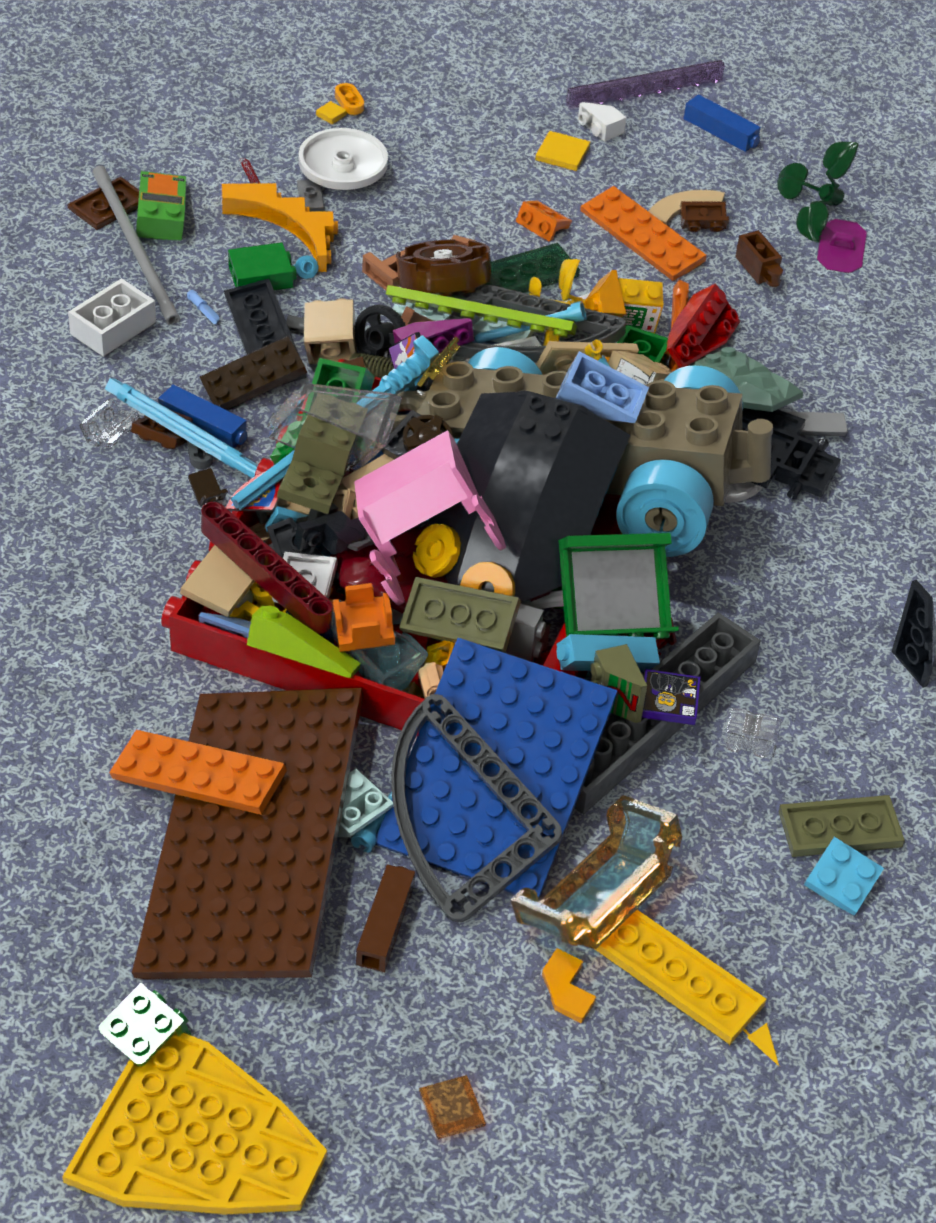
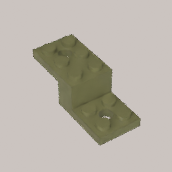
[277,393,367,514]

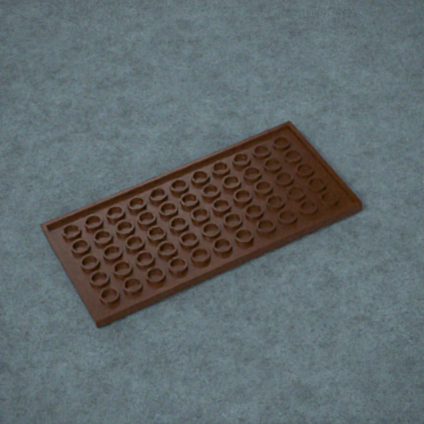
[132,688,364,979]

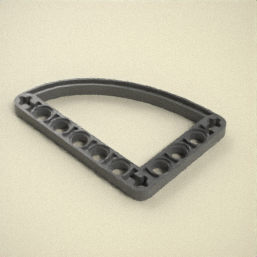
[442,285,626,362]
[391,694,562,922]

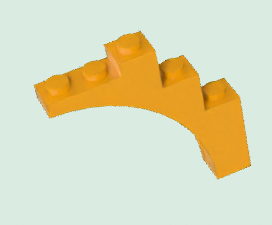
[222,183,338,272]

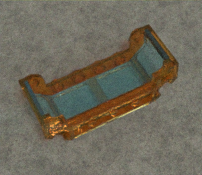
[510,795,683,949]

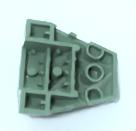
[693,347,803,412]

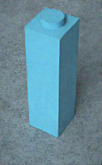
[556,634,660,673]

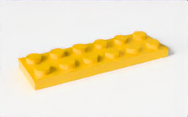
[584,899,767,1045]

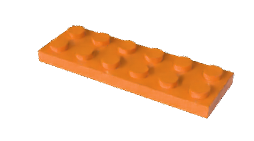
[580,186,706,281]
[109,730,287,815]

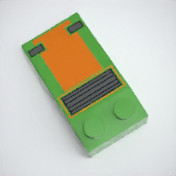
[136,171,186,240]

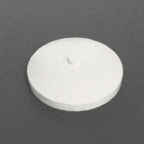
[299,128,388,190]

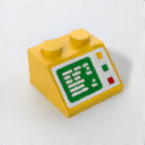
[618,278,663,334]

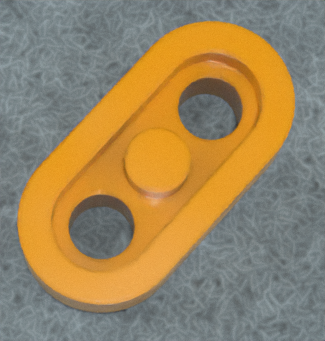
[335,83,364,115]

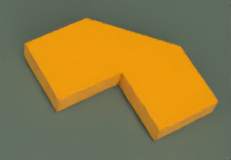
[542,948,596,1024]

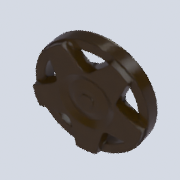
[403,415,453,452]

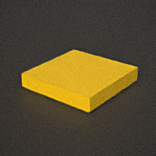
[535,131,590,171]

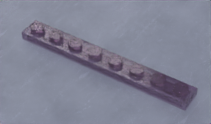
[566,60,725,109]

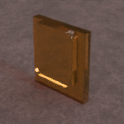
[419,1075,486,1140]

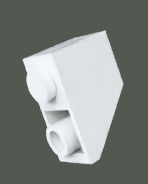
[578,102,627,142]

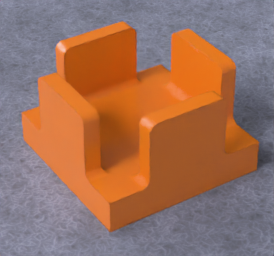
[332,583,395,652]

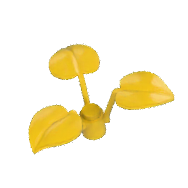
[529,259,586,346]

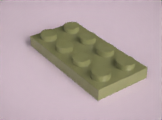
[399,577,521,653]
[778,795,905,857]

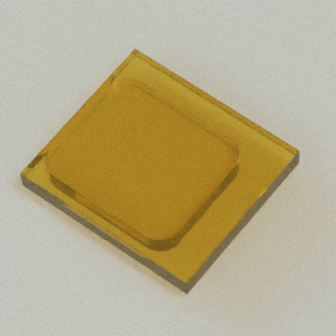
[417,336,460,387]

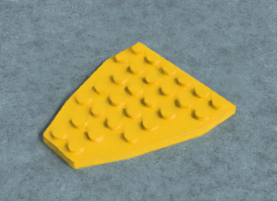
[62,1033,327,1215]

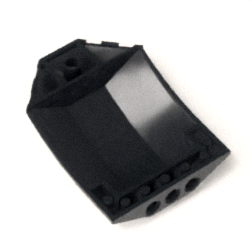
[427,390,631,603]

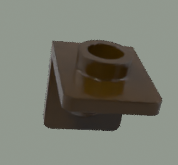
[188,468,228,507]

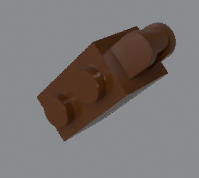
[735,230,783,287]

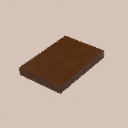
[67,177,139,230]

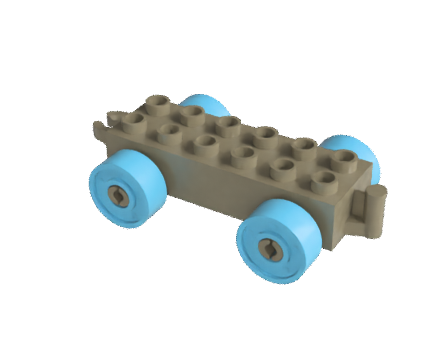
[380,347,773,557]

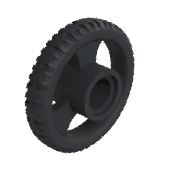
[354,305,406,367]

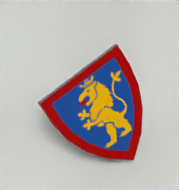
[226,471,280,524]

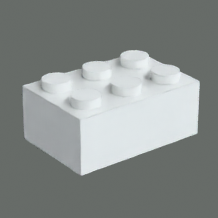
[68,278,156,357]

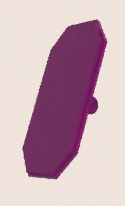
[817,219,867,273]

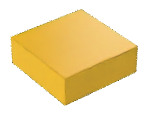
[316,101,347,124]

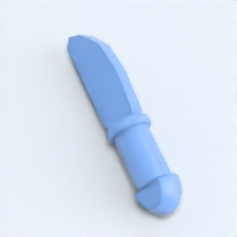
[187,290,219,324]

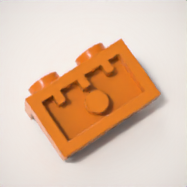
[516,200,572,241]

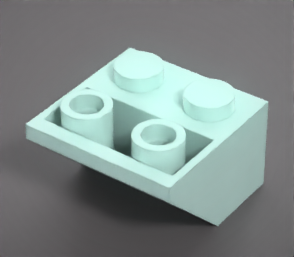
[338,769,394,837]

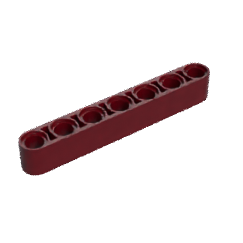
[201,502,333,634]

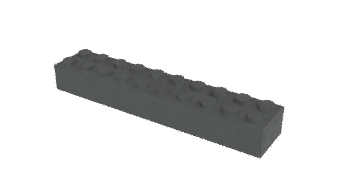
[575,612,761,815]

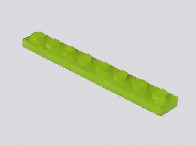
[386,285,577,338]

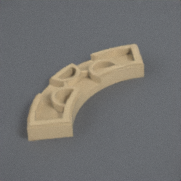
[648,190,725,225]

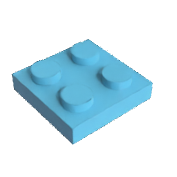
[804,837,884,916]

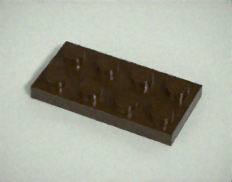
[199,336,307,410]

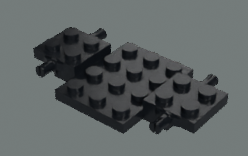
[742,408,841,500]

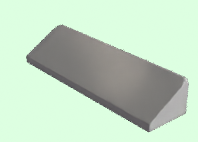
[787,412,847,436]

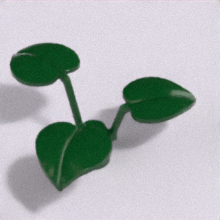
[777,141,859,243]

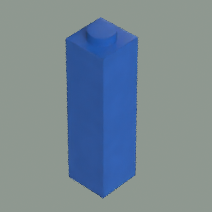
[683,94,761,152]
[158,384,248,448]

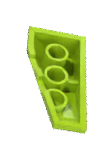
[247,605,361,679]

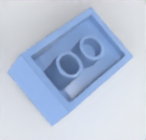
[556,351,649,423]

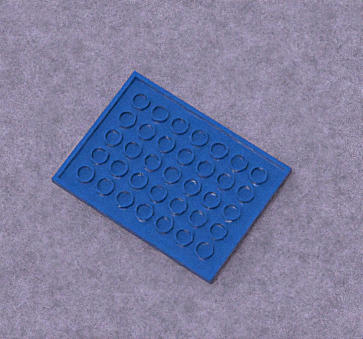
[375,638,618,902]

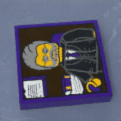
[642,669,700,725]

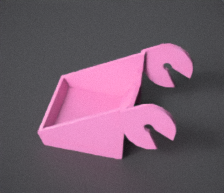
[354,430,506,605]

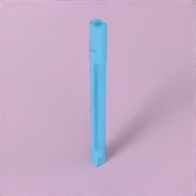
[105,378,258,478]

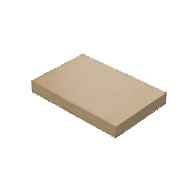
[180,545,255,617]

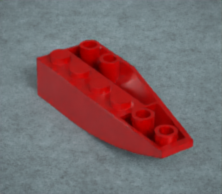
[667,283,741,368]

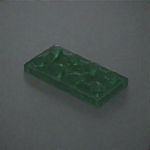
[485,242,580,293]

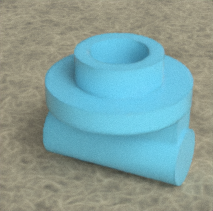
[291,255,318,279]

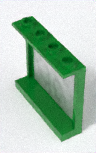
[559,533,679,639]

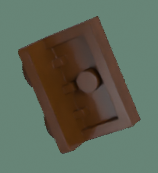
[680,201,729,232]
[131,410,193,449]

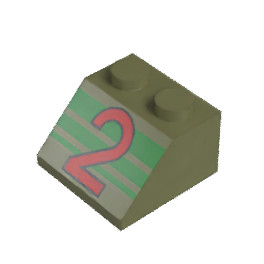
[591,644,647,723]

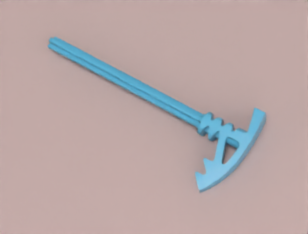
[231,335,439,511]

